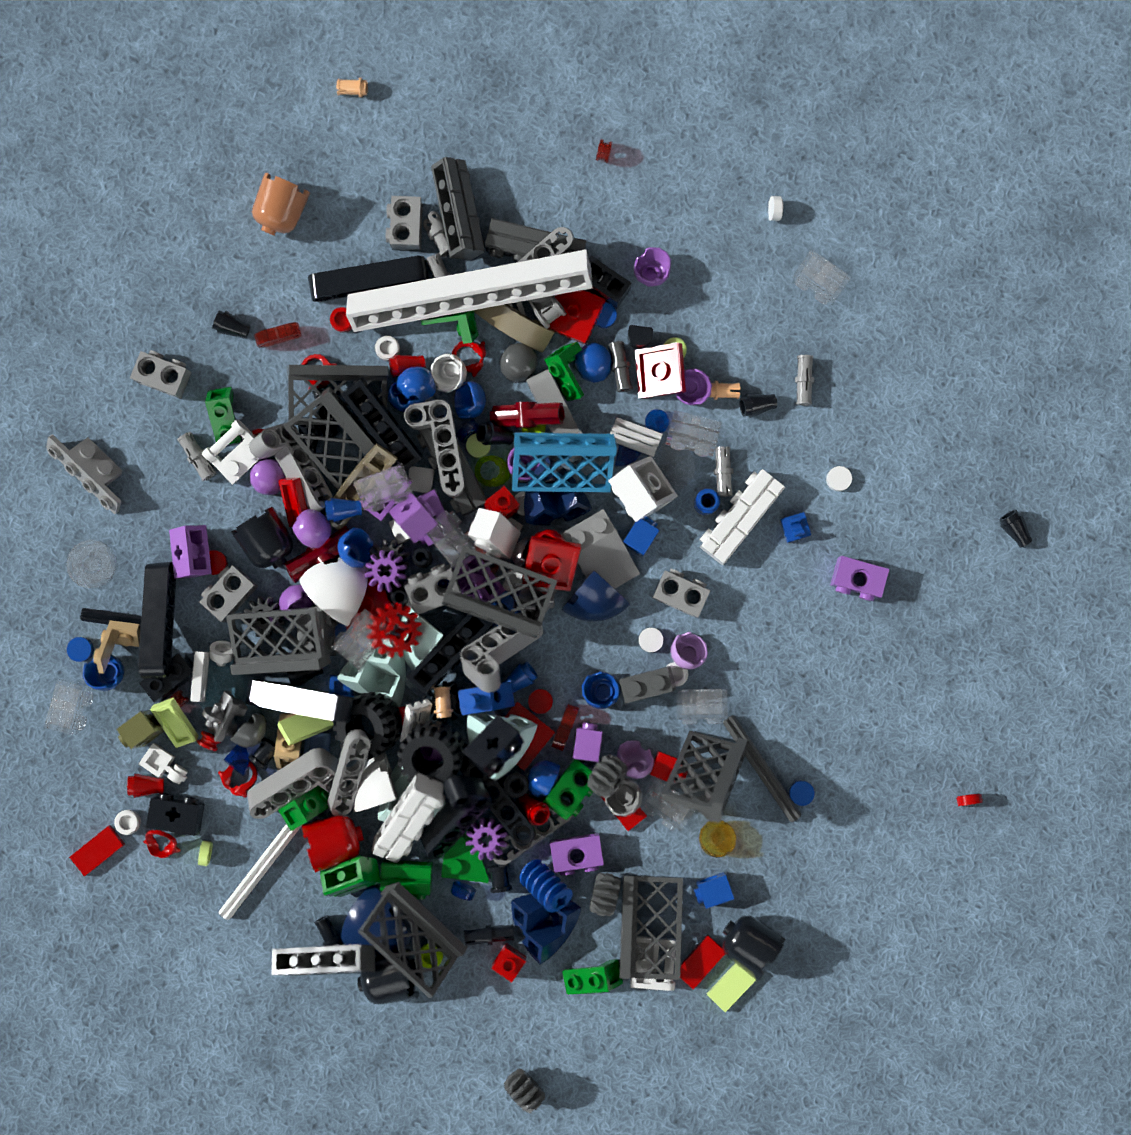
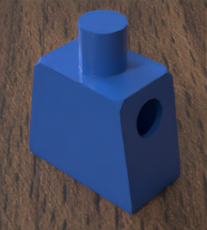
[458,681,515,715]

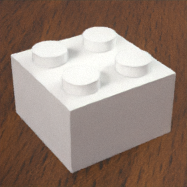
[608,456,678,522]

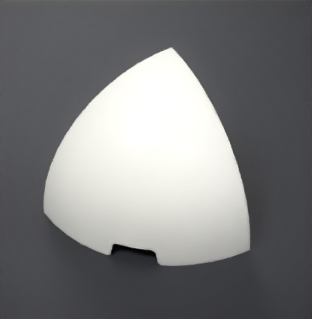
[299,558,368,627]
[353,752,398,812]

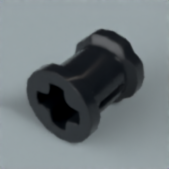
[248,737,276,770]
[487,864,512,893]

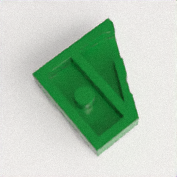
[441,829,489,883]

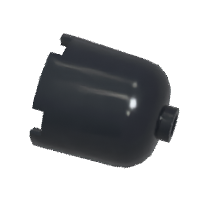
[231,507,293,569]
[722,915,786,980]
[357,948,419,1005]

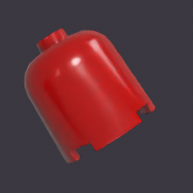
[302,815,364,872]

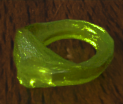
[475,455,511,487]

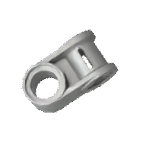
[528,295,567,329]

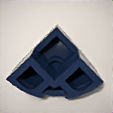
[524,457,592,526]
[562,571,630,622]
[341,885,411,955]
[511,894,582,965]

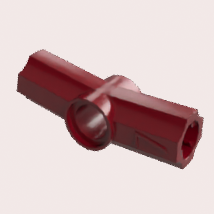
[490,402,565,428]
[284,526,349,583]

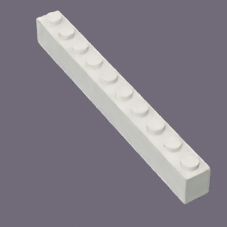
[346,250,592,332]

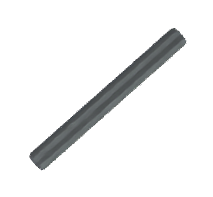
[723,715,801,822]

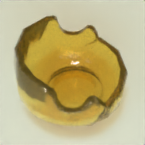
[698,820,737,858]

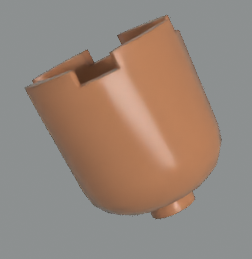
[252,173,310,236]

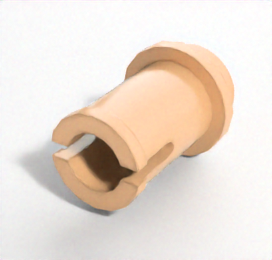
[337,77,368,98]
[709,381,740,400]
[434,687,454,718]

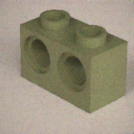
[116,710,164,749]

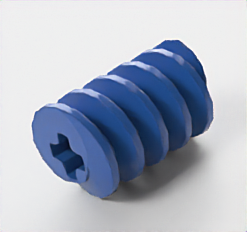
[519,859,573,912]

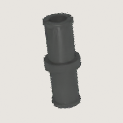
[609,341,633,392]

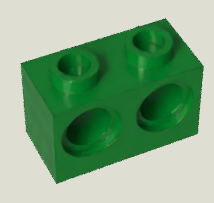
[543,759,593,820]

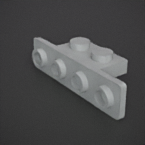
[46,434,122,514]

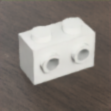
[468,508,521,559]

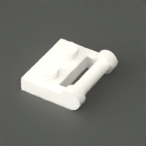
[202,420,260,485]
[630,936,676,991]

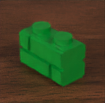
[320,856,381,897]
[380,860,433,900]

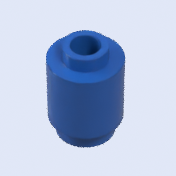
[694,489,720,515]

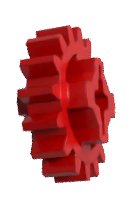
[366,603,422,658]

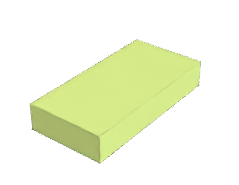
[150,697,199,748]
[277,714,334,746]
[707,963,756,1012]

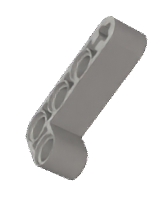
[526,369,582,462]
[404,400,465,498]
[249,423,333,513]
[461,610,543,692]
[247,748,347,819]

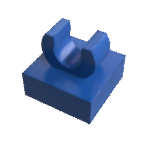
[780,512,811,543]

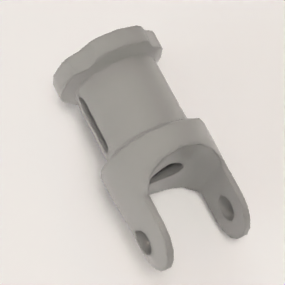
[423,211,449,258]

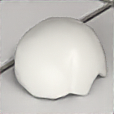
[431,354,467,393]

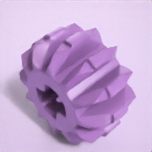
[365,550,407,592]
[466,818,508,860]

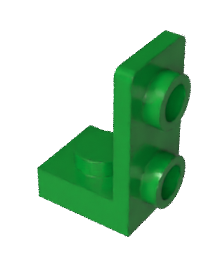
[421,310,479,344]
[544,341,584,401]
[205,387,241,444]
[278,785,330,831]
[562,959,623,995]

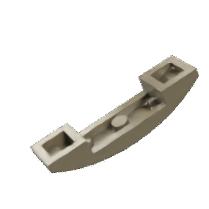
[473,304,555,353]
[323,443,398,530]

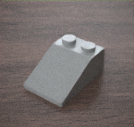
[561,509,640,589]

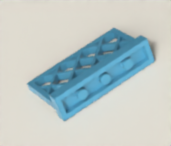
[512,432,617,492]

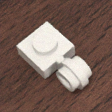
[139,743,188,784]

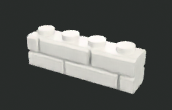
[700,469,785,565]
[371,773,445,863]

